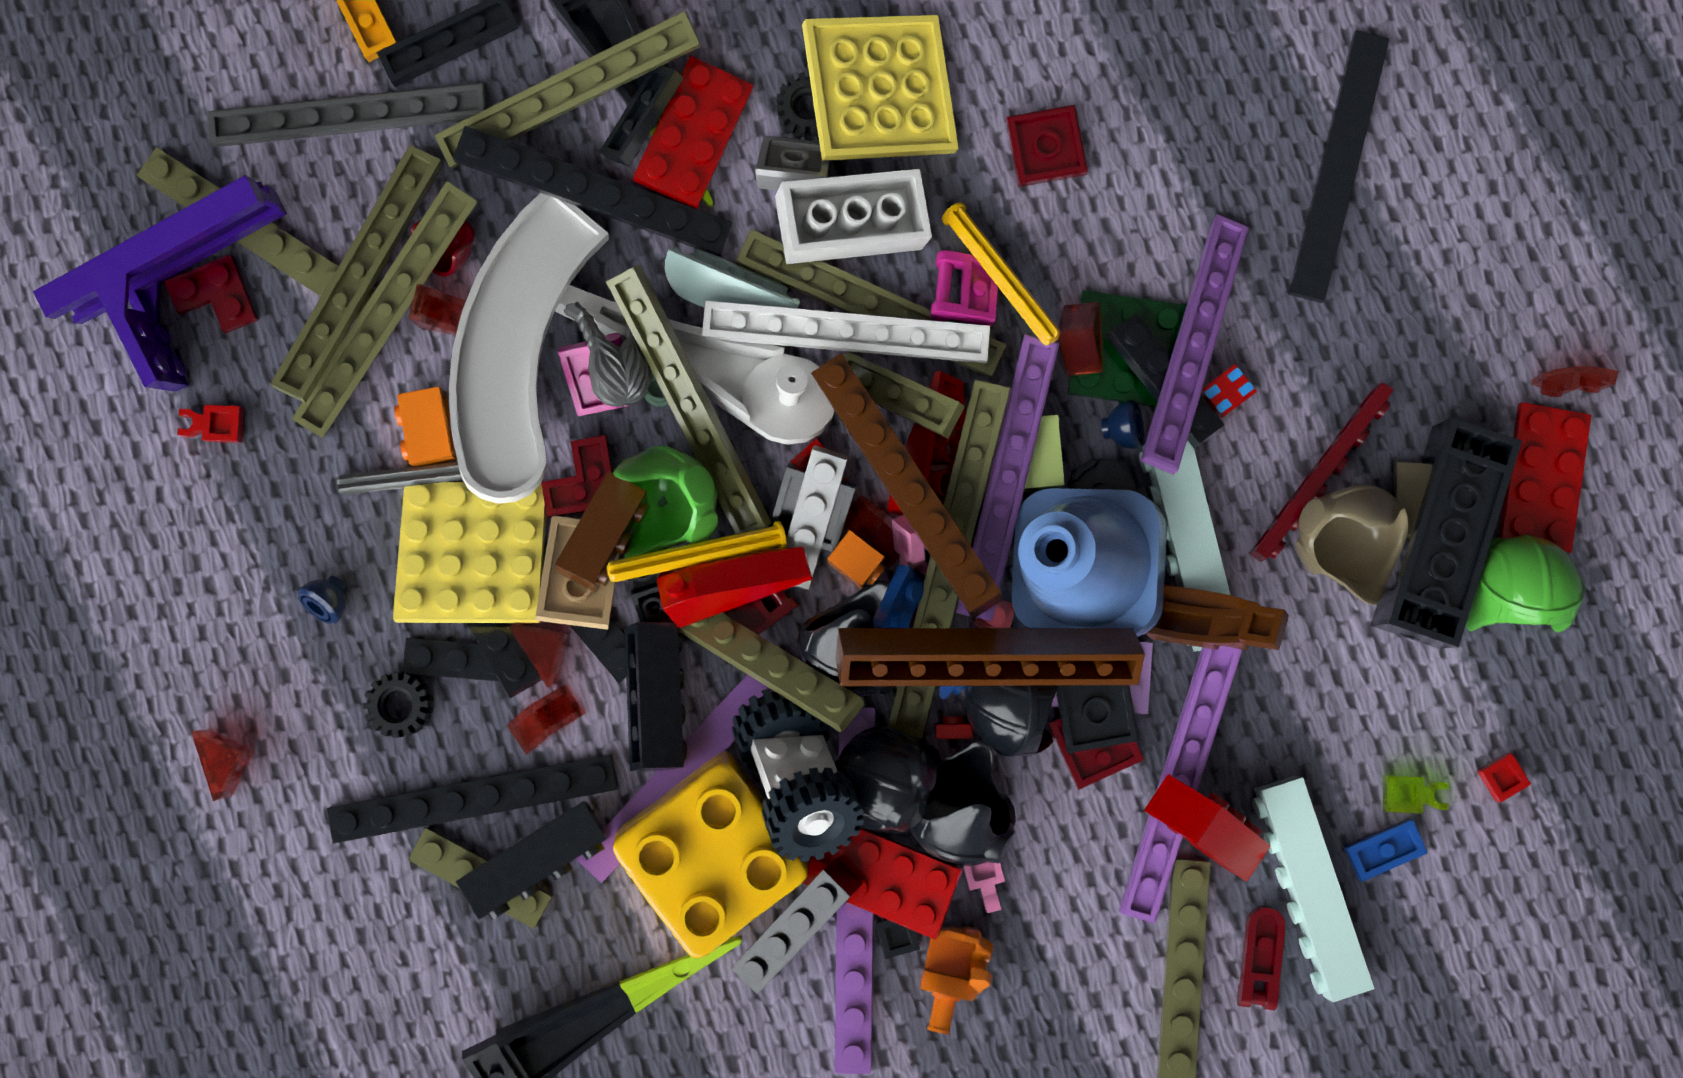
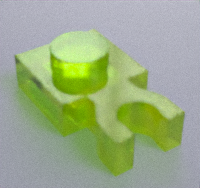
[1383,775,1449,813]

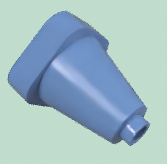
[1012,488,1167,637]

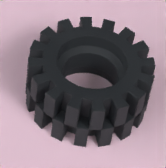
[776,72,819,141]
[363,673,434,738]

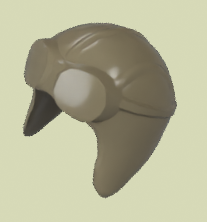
[1295,485,1409,605]

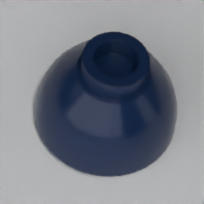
[1101,400,1144,449]
[298,576,347,624]

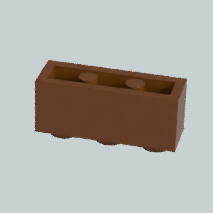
[554,471,650,592]

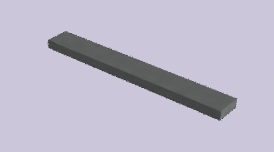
[207,82,488,148]

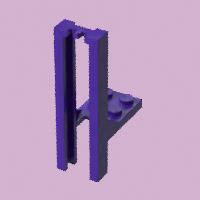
[33,175,287,392]

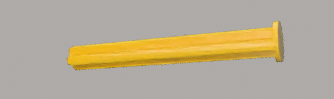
[941,202,1060,346]
[607,521,786,582]

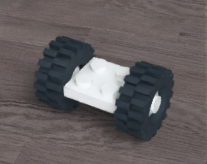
[732,688,864,862]

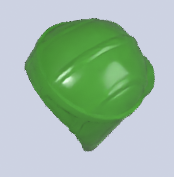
[613,445,718,558]
[1466,535,1585,633]

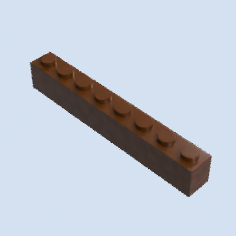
[811,353,1004,619]
[835,628,1145,686]

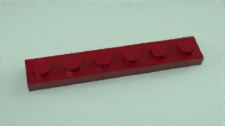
[1249,382,1394,562]

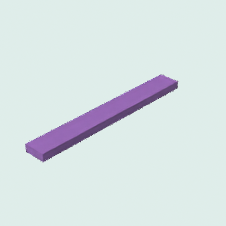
[1140,214,1249,475]
[956,334,1059,621]
[1119,646,1243,923]
[576,674,775,883]

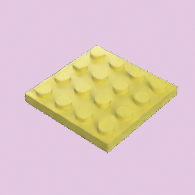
[802,15,959,161]
[393,482,547,623]

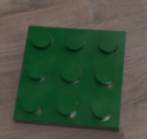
[1067,290,1187,407]

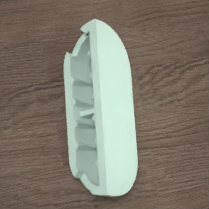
[665,247,800,309]

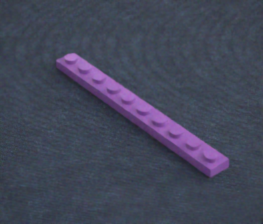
[835,708,875,1074]

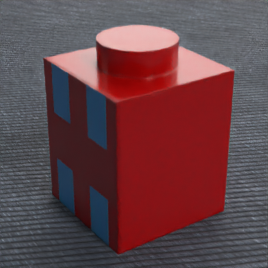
[1201,364,1257,419]

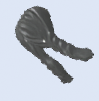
[564,302,652,408]

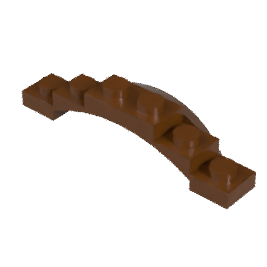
[1145,585,1289,650]

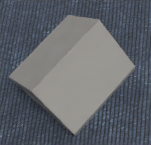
[756,136,831,191]

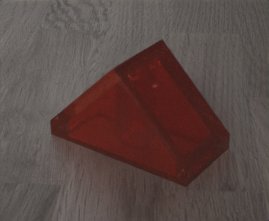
[409,284,466,336]
[1058,301,1103,375]
[844,495,900,568]
[509,623,569,688]
[506,684,586,755]
[191,729,255,801]

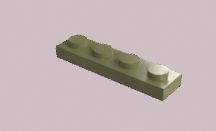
[844,351,965,439]
[408,827,553,929]

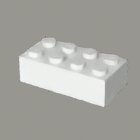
[775,169,932,264]

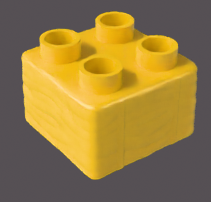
[613,751,808,958]

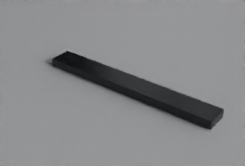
[1288,30,1390,303]

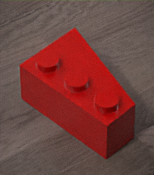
[1144,774,1270,882]

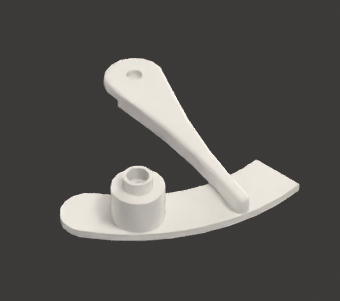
[449,193,834,503]

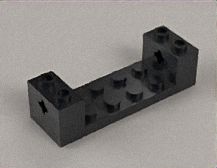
[1370,418,1522,649]

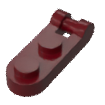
[1237,906,1285,1011]

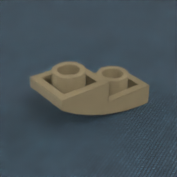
[1393,462,1433,539]

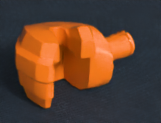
[920,925,993,1035]

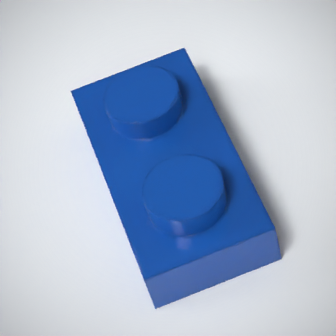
[873,565,924,628]
[1343,818,1428,882]

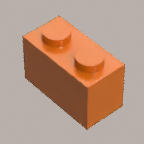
[394,386,457,467]
[827,530,885,589]

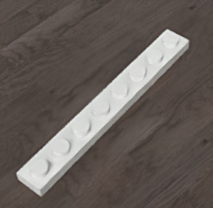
[702,300,990,364]

